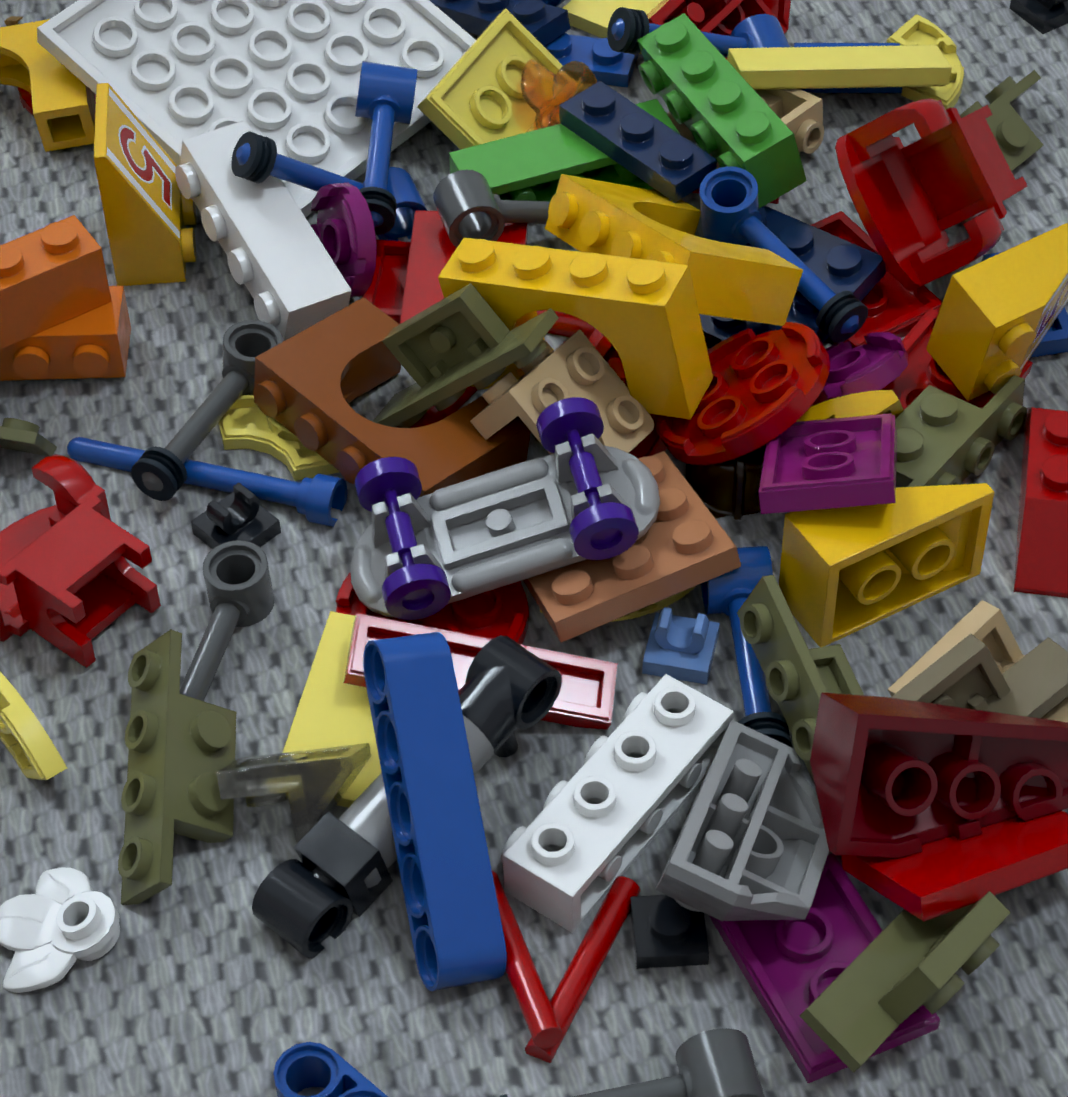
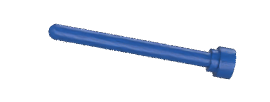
[67,437,347,527]

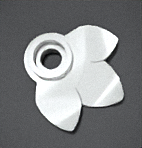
[0,867,120,993]

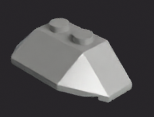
[655,720,829,921]

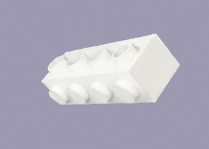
[175,120,352,341]
[501,674,734,933]

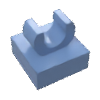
[642,607,720,685]

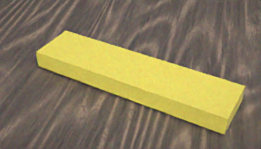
[727,45,952,90]

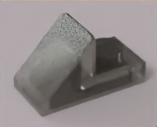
[217,743,371,844]

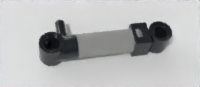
[252,635,562,958]

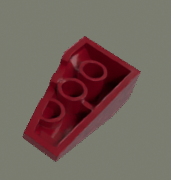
[810,692,1068,858]

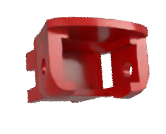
[835,98,1027,290]
[0,454,161,668]

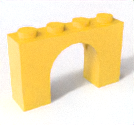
[0,19,95,152]
[545,174,803,326]
[438,238,713,420]

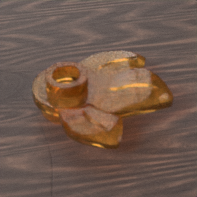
[521,59,597,130]

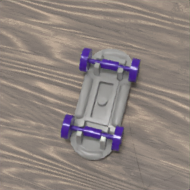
[350,397,661,620]

